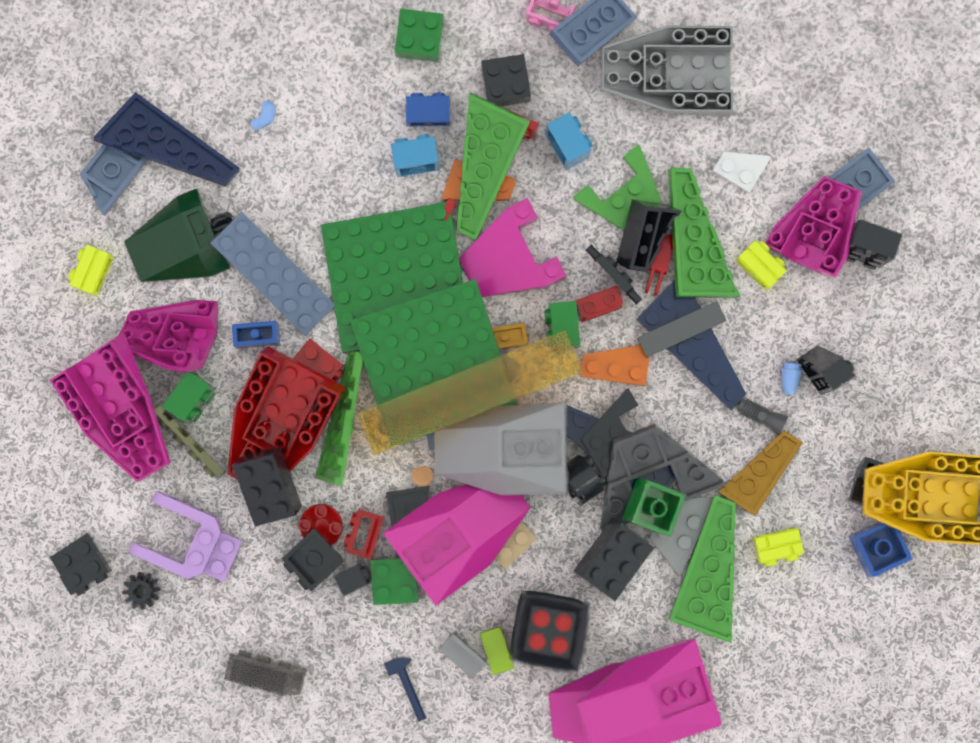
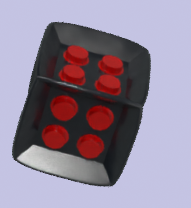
[509,589,590,672]

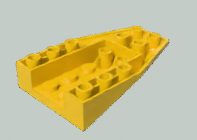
[863,452,980,545]

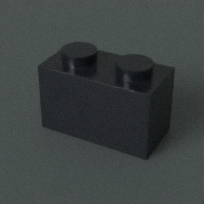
[333,563,372,597]

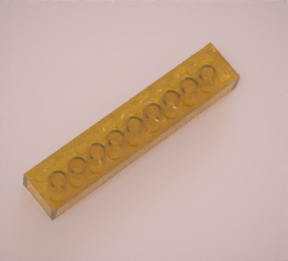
[357,329,583,455]

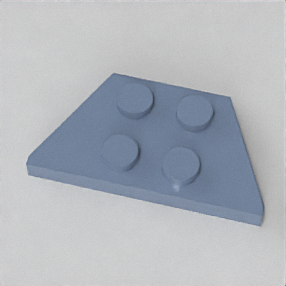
[80,144,148,216]

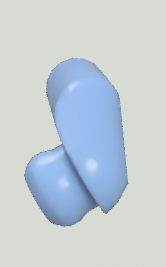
[250,101,276,131]

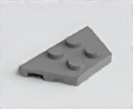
[649,498,713,576]

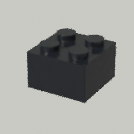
[481,54,531,106]

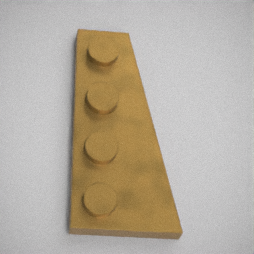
[718,430,803,516]

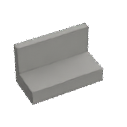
[439,632,487,679]

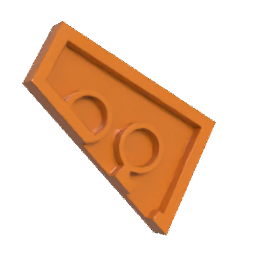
[441,159,516,201]
[580,345,649,386]

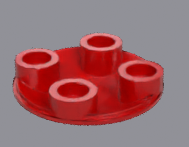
[298,504,343,545]

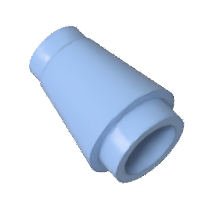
[781,362,803,395]

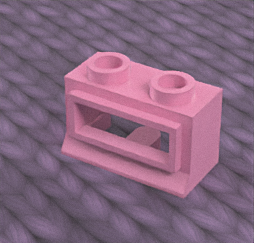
[525,0,576,32]

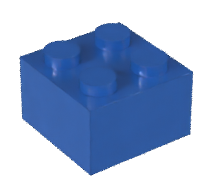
[848,522,913,577]

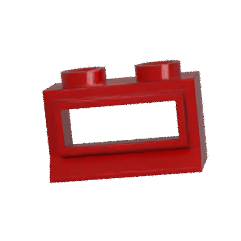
[575,285,623,323]
[343,509,385,560]

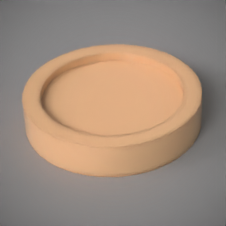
[411,466,433,487]

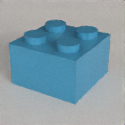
[545,112,592,171]
[391,134,440,177]

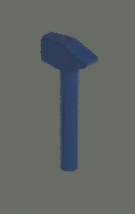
[384,658,426,722]

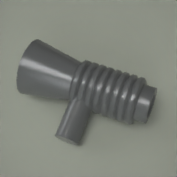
[737,399,788,435]

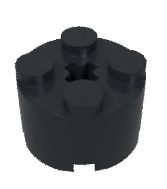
[567,455,606,506]

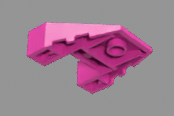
[459,198,566,297]

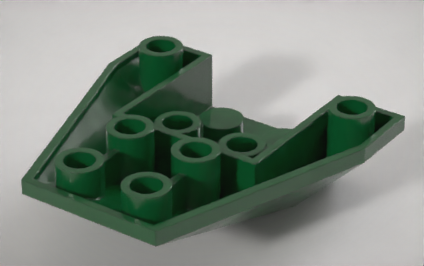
[124,188,230,282]

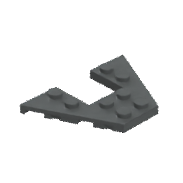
[600,423,726,532]

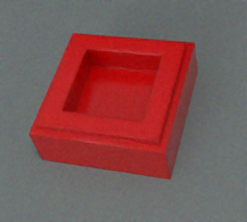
[444,198,456,221]

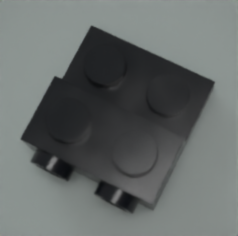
[281,528,345,591]
[49,533,111,596]

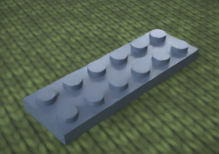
[210,211,335,336]

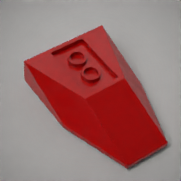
[227,346,346,479]

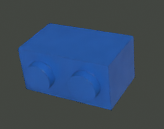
[406,93,450,126]
[232,321,281,349]

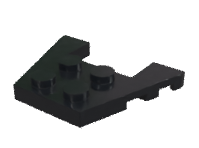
[581,388,638,477]

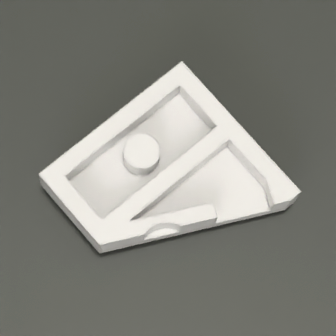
[712,152,771,193]

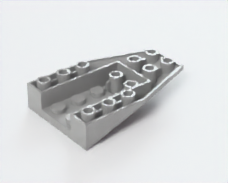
[602,26,733,117]
[434,402,569,495]

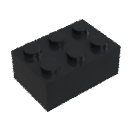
[846,219,903,270]
[232,446,302,527]
[574,517,654,601]

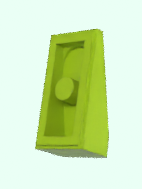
[480,626,514,675]

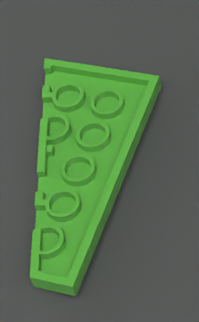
[457,92,530,240]
[668,168,740,298]
[315,351,364,486]
[669,495,736,643]

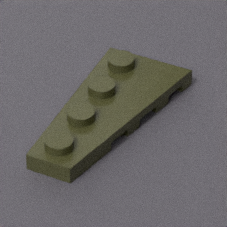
[154,405,225,478]

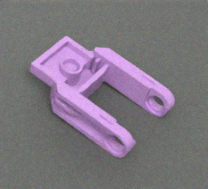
[129,491,243,582]

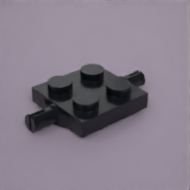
[585,244,642,305]

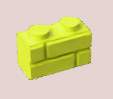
[735,240,787,291]
[68,245,114,297]
[752,527,804,567]

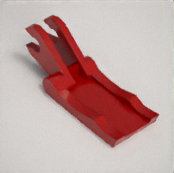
[645,234,673,296]

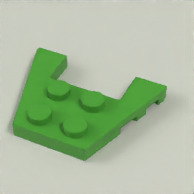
[573,144,662,231]

